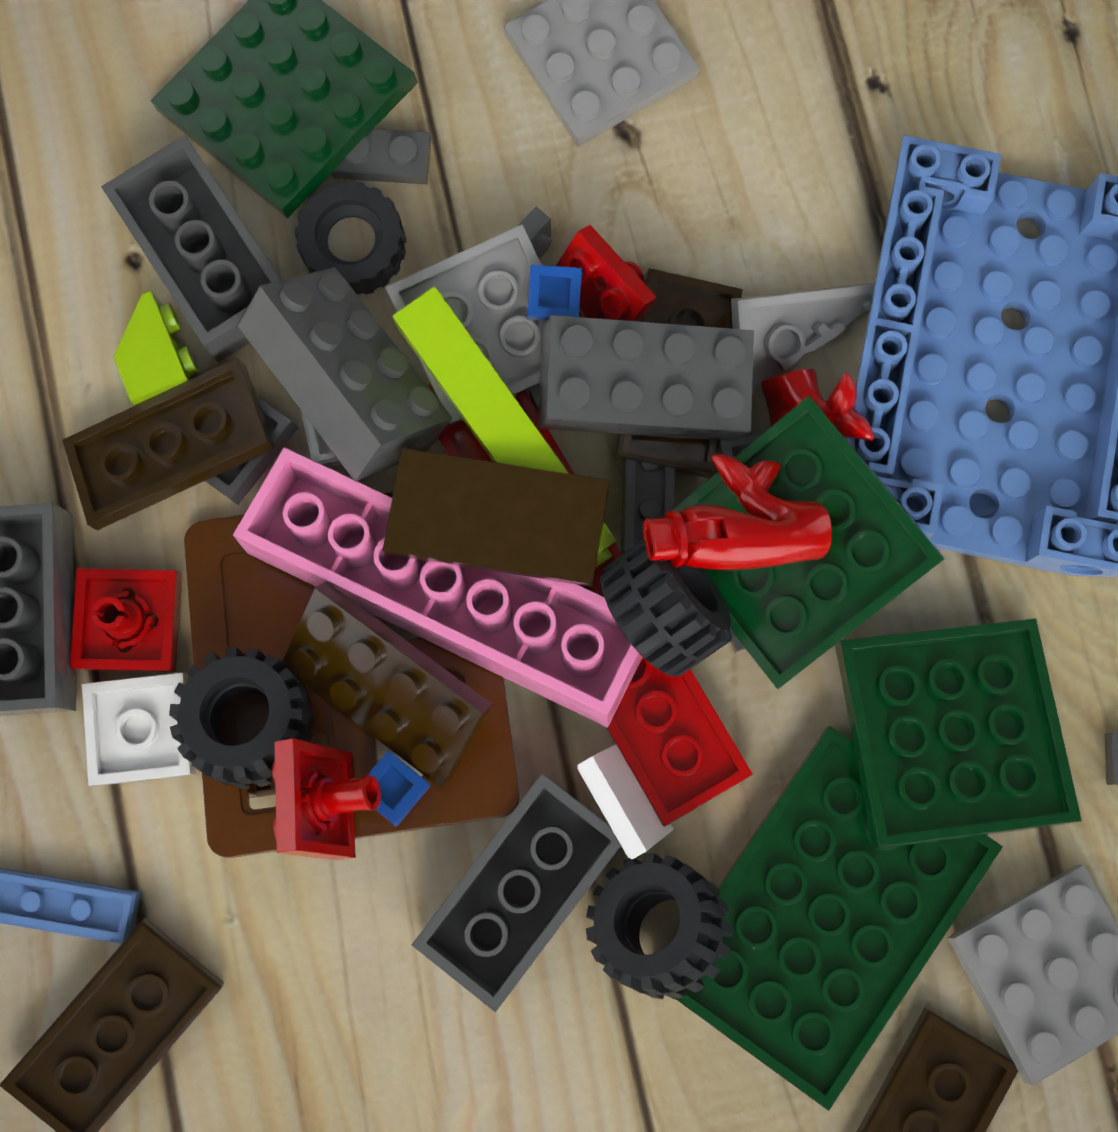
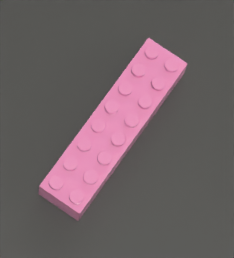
[233,448,642,728]

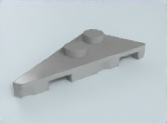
[731,282,875,393]

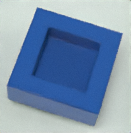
[527,265,582,321]
[368,750,431,827]

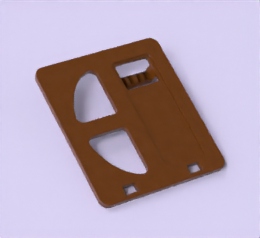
[184,492,520,858]

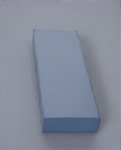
[0,868,142,944]

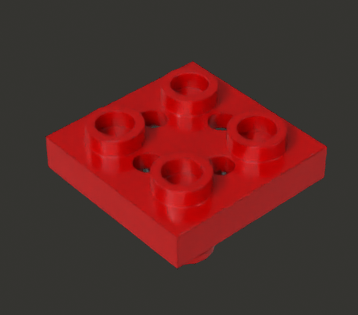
[556,225,657,322]
[70,568,182,672]
[272,739,381,860]

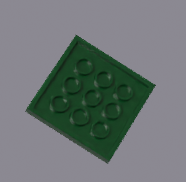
[150,0,418,219]
[663,396,945,689]
[835,618,1082,850]

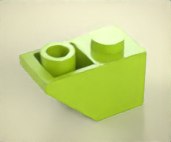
[113,291,199,405]

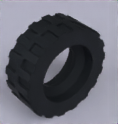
[295,181,407,295]

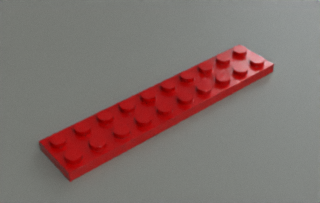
[427,383,753,827]

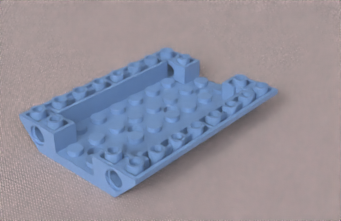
[846,135,1118,577]

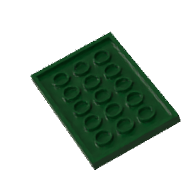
[676,726,1003,1111]

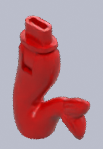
[761,368,874,441]
[643,454,832,570]

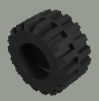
[600,539,733,677]
[169,647,315,789]
[586,853,732,1000]

